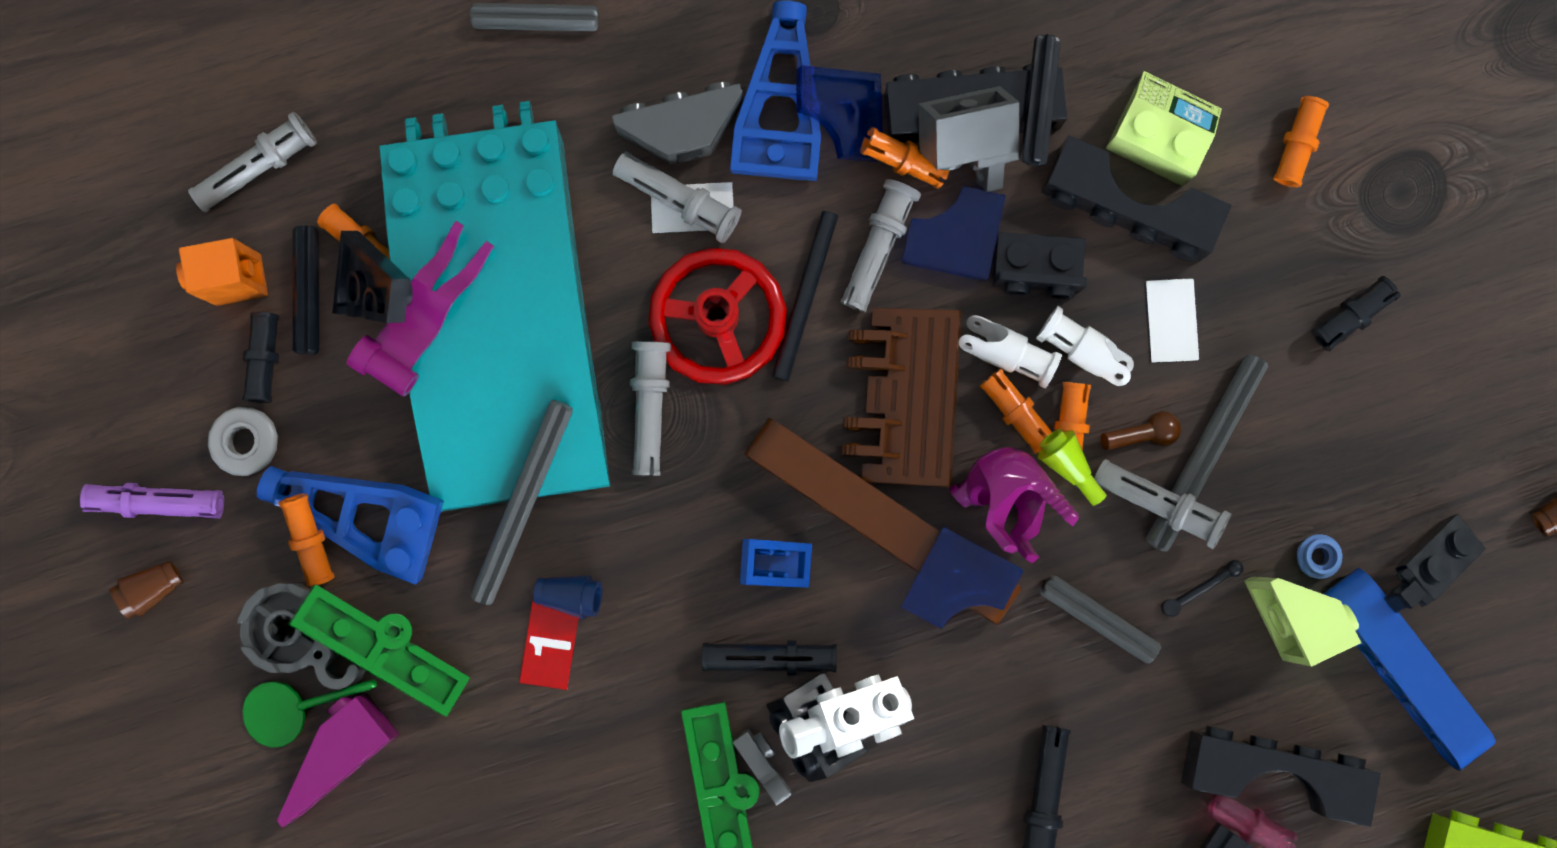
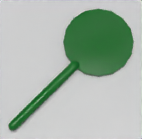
[242,680,377,748]

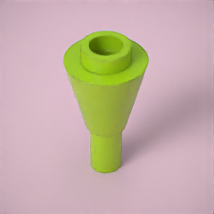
[1038,429,1107,506]

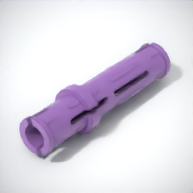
[80,483,224,519]

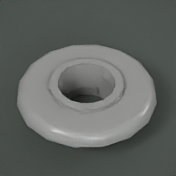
[208,407,278,476]

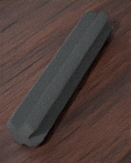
[470,3,599,31]
[1040,575,1161,664]

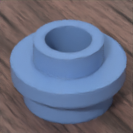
[1296,534,1343,579]

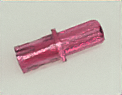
[1207,794,1297,848]

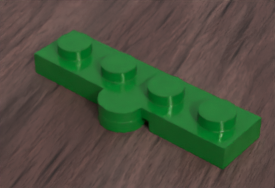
[288,584,470,717]
[681,701,760,848]

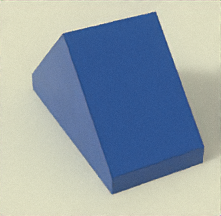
[740,539,812,588]

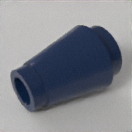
[533,575,603,620]

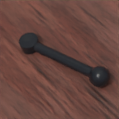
[1161,560,1244,617]

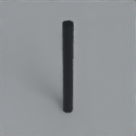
[772,211,839,382]

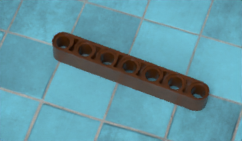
[744,418,1022,626]

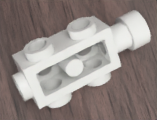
[779,674,914,759]

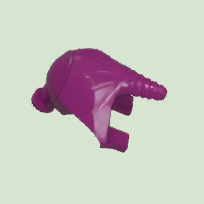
[949,447,1079,563]

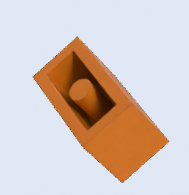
[176,238,268,306]

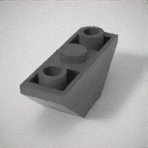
[612,82,743,165]

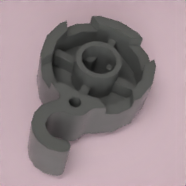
[237,583,366,689]

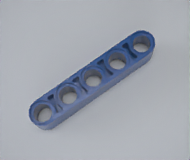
[1324,568,1496,771]

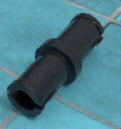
[1311,276,1401,352]
[242,312,280,403]

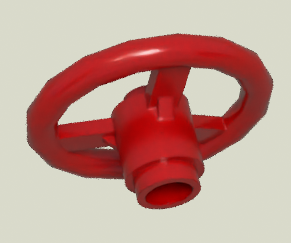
[648,247,787,385]

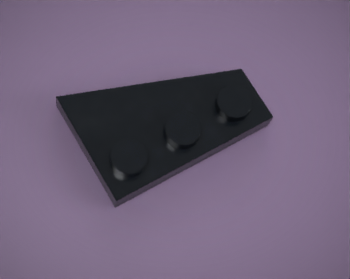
[332,231,413,323]

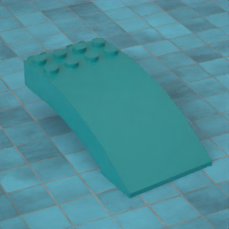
[379,101,610,512]

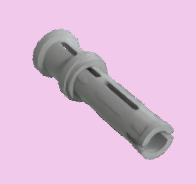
[188,111,317,212]
[613,151,742,243]
[840,179,921,313]
[630,341,671,476]
[1094,459,1231,549]

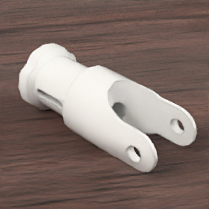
[1036,306,1134,386]
[959,315,1062,389]

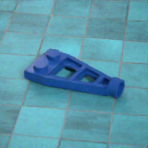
[730,1,821,182]
[257,466,444,585]

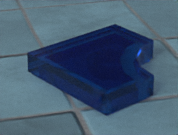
[796,65,883,162]
[902,186,1006,282]
[900,527,1024,629]

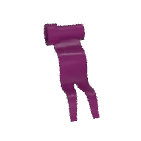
[346,221,494,397]

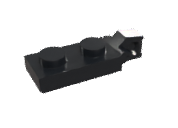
[1384,514,1486,613]

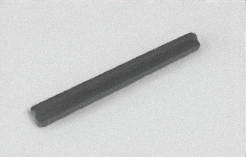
[1146,354,1268,551]
[470,400,573,605]

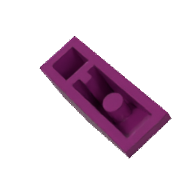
[277,693,400,828]

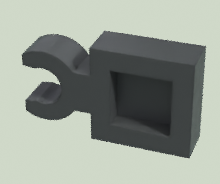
[733,727,791,805]

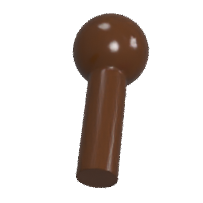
[1101,411,1181,450]

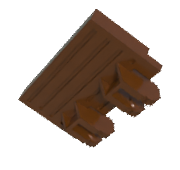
[841,308,962,488]

